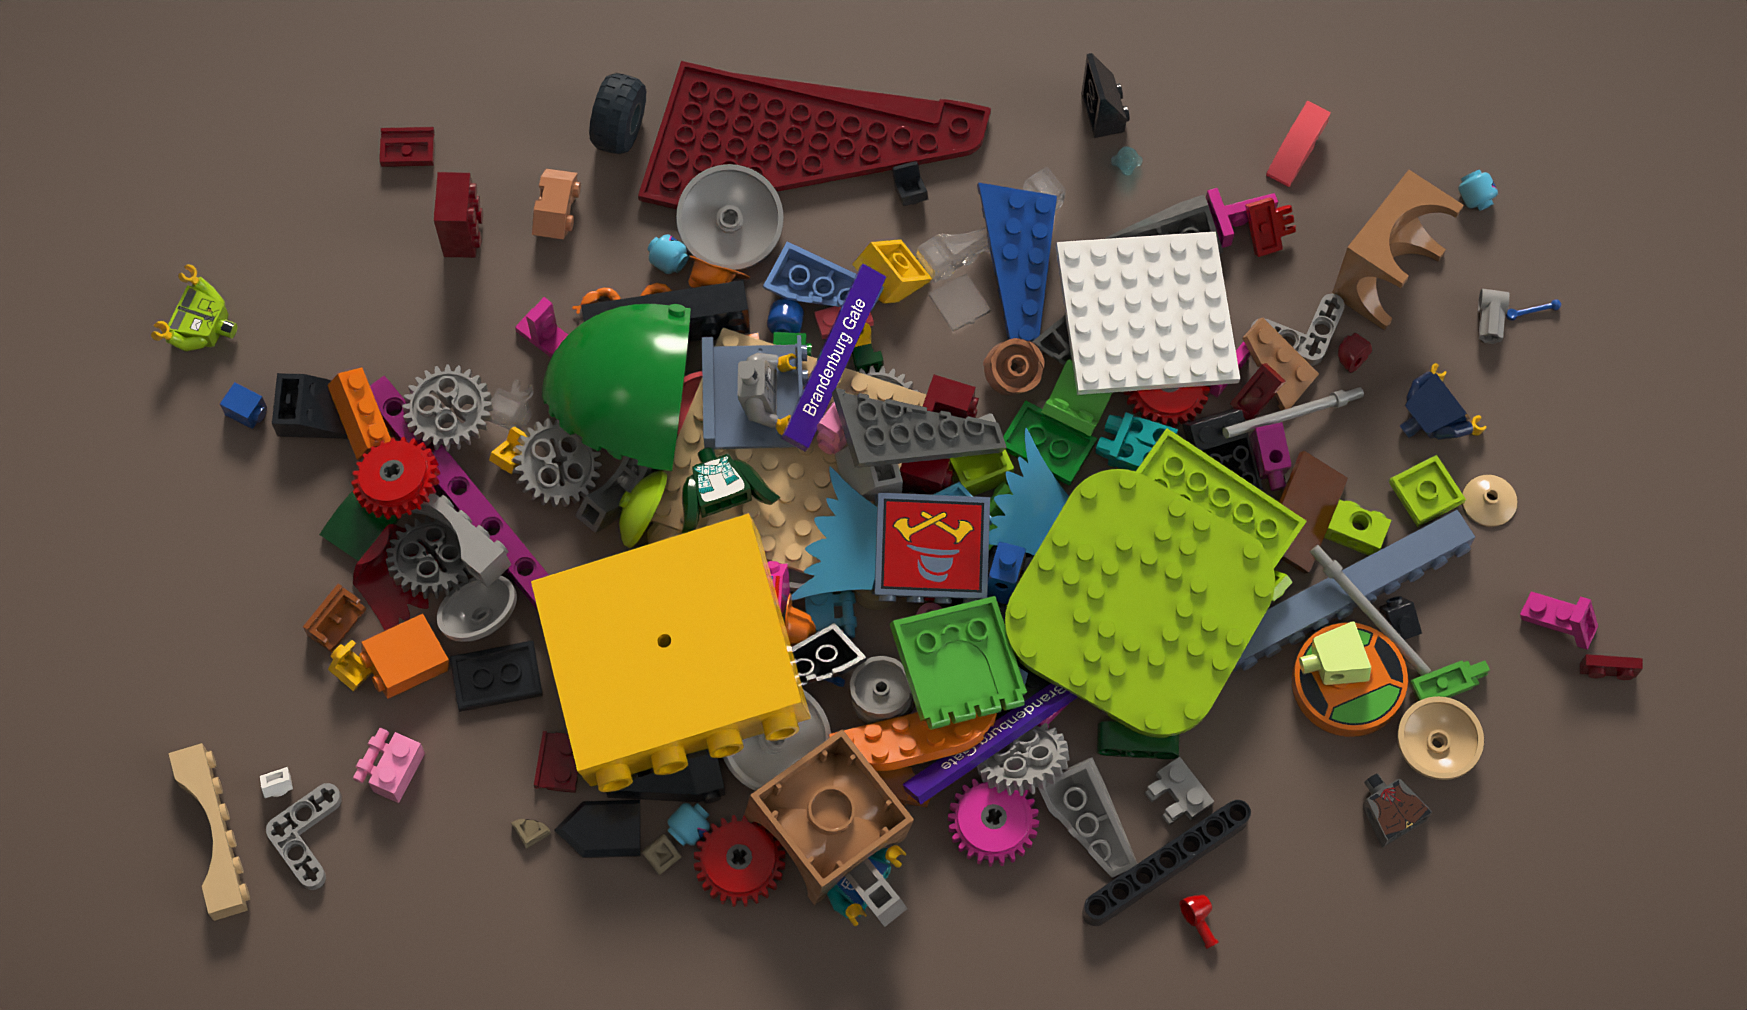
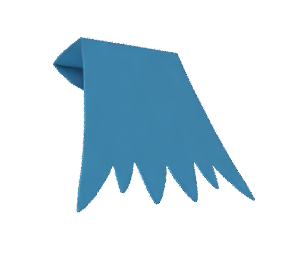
[989,428,1069,556]
[792,466,877,600]

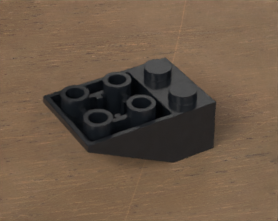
[272,373,348,439]
[1182,408,1263,490]

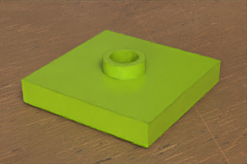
[1389,455,1466,527]

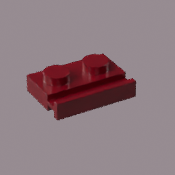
[380,127,435,167]
[534,731,579,793]

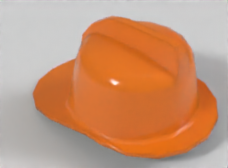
[688,256,750,288]
[785,594,816,647]

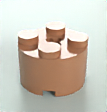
[983,338,1045,396]

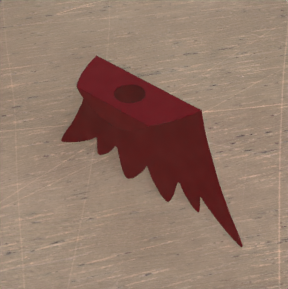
[353,524,452,631]

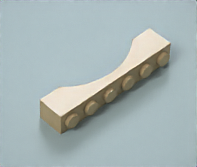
[169,743,250,921]

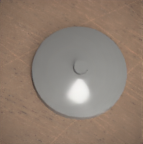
[676,164,783,271]

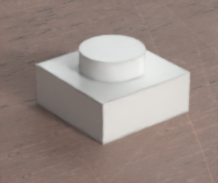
[260,767,293,798]

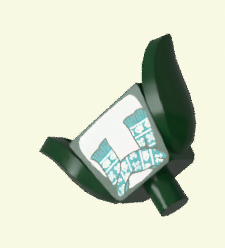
[682,447,780,533]

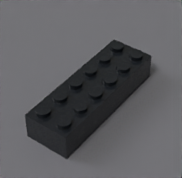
[581,280,750,344]

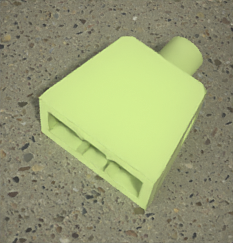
[1299,621,1371,685]

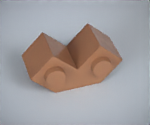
[532,169,581,239]

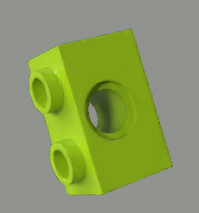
[1324,500,1392,556]

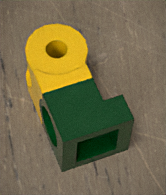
[851,323,884,374]

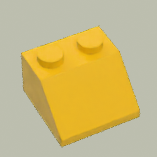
[852,240,932,304]

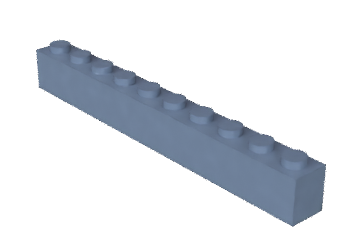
[1233,510,1475,672]

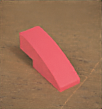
[1266,101,1331,187]

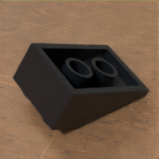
[1081,53,1130,138]

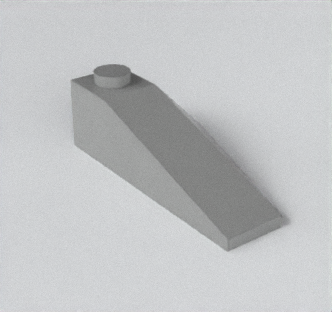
[1038,757,1138,877]

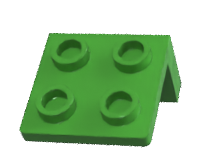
[1041,360,1113,436]

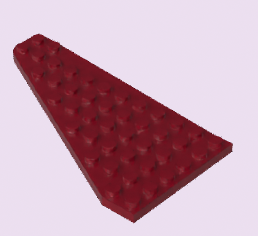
[638,61,991,209]

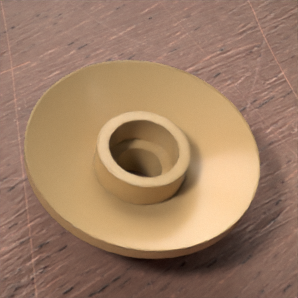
[1462,475,1517,527]

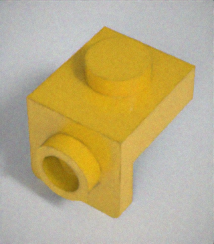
[489,427,527,474]
[328,640,372,691]

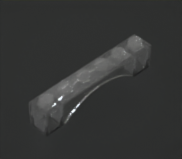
[916,167,1066,283]

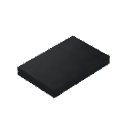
[450,640,543,712]

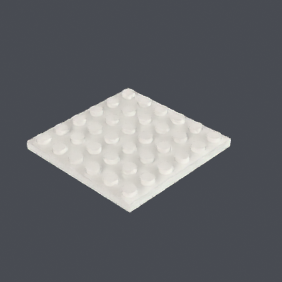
[1055,232,1240,395]

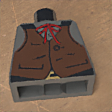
[1363,773,1432,847]

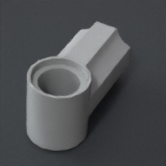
[1478,289,1510,344]

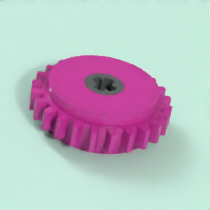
[948,779,1039,867]

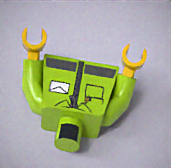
[151,264,238,351]

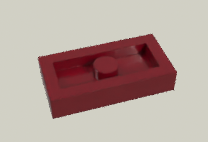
[1230,363,1286,421]
[1580,654,1643,680]

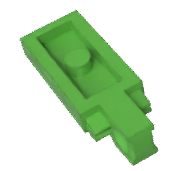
[1409,660,1490,701]

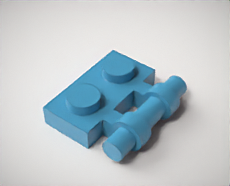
[805,590,857,639]

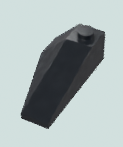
[791,623,867,685]
[606,749,725,803]

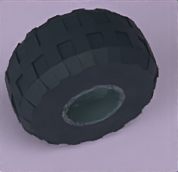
[589,73,647,154]

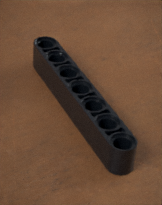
[1082,800,1251,926]

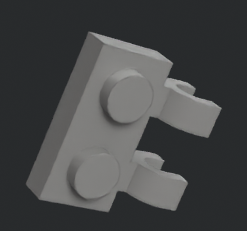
[1145,757,1215,825]

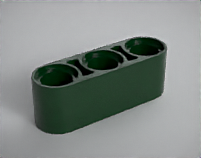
[1096,721,1180,759]

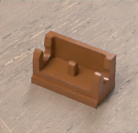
[303,584,366,653]

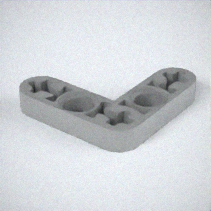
[1251,294,1345,366]
[266,783,342,890]

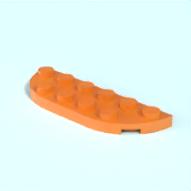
[829,708,996,771]

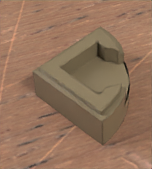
[511,819,551,849]

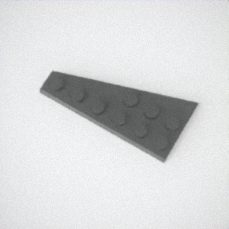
[832,388,1007,468]

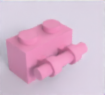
[353,728,425,803]

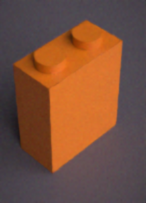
[359,614,449,699]

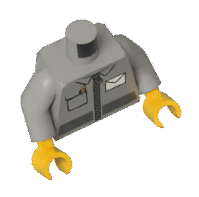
[737,353,797,435]

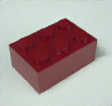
[434,172,483,258]

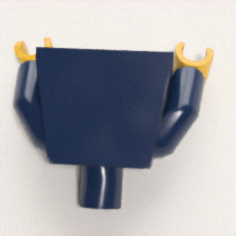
[1399,363,1486,440]

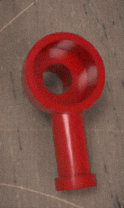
[1179,895,1219,949]

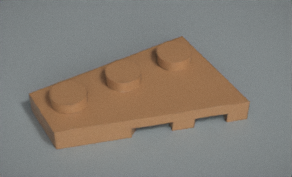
[1242,317,1319,411]

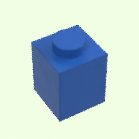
[220,382,267,429]

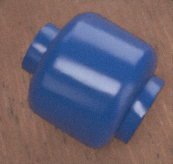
[767,298,804,334]

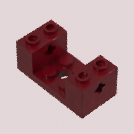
[900,374,979,495]

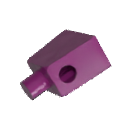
[1249,422,1291,491]

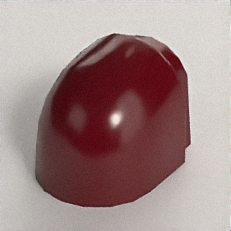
[1338,333,1372,373]

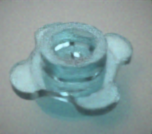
[1111,146,1143,176]

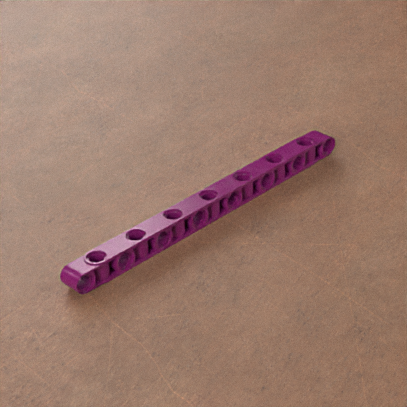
[370,376,549,611]

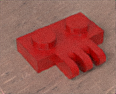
[1245,197,1296,257]

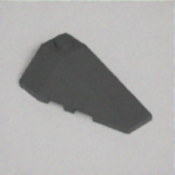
[1106,194,1223,254]

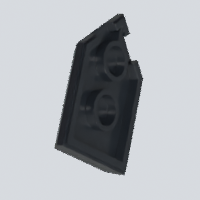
[554,800,641,858]

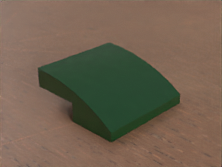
[319,491,400,561]

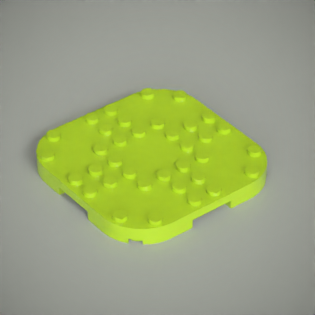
[1005,469,1275,738]

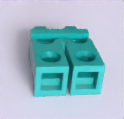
[1096,412,1178,472]

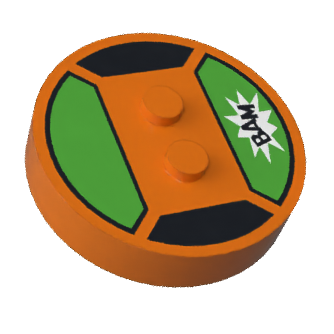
[1292,623,1408,737]

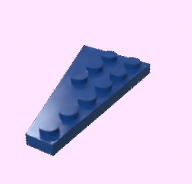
[977,182,1057,342]

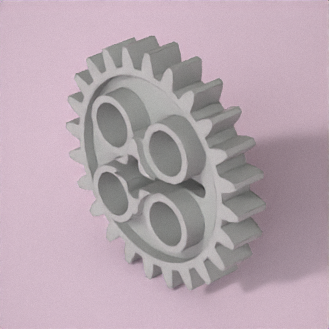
[402,364,493,451]
[511,418,602,508]
[977,723,1070,796]

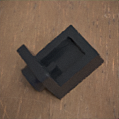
[892,161,929,206]
[1379,596,1422,640]

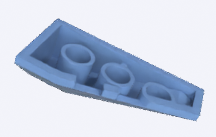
[763,242,884,311]

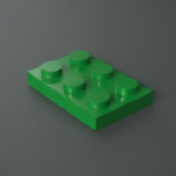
[1003,400,1097,486]

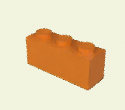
[327,367,391,460]

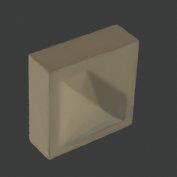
[641,834,682,875]

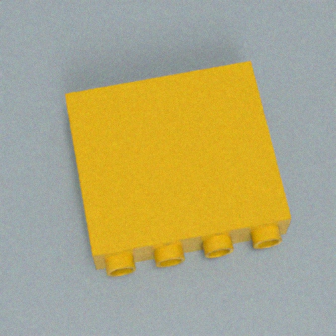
[531,513,811,792]

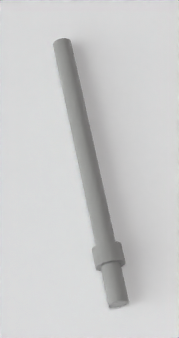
[1223,387,1364,438]
[1310,545,1431,676]

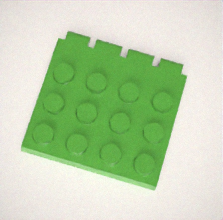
[890,596,1027,730]

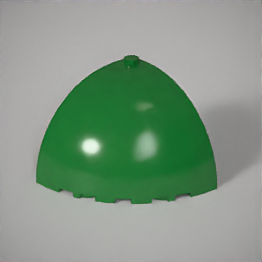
[542,304,691,471]

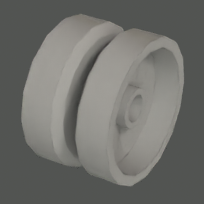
[850,656,914,724]

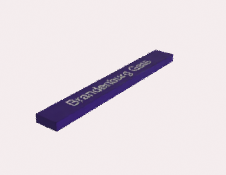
[781,264,886,452]
[903,683,1078,804]

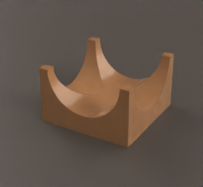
[1332,170,1464,330]
[744,729,914,905]

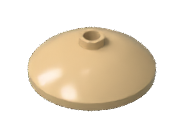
[1397,696,1484,780]

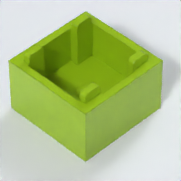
[947,450,1014,496]

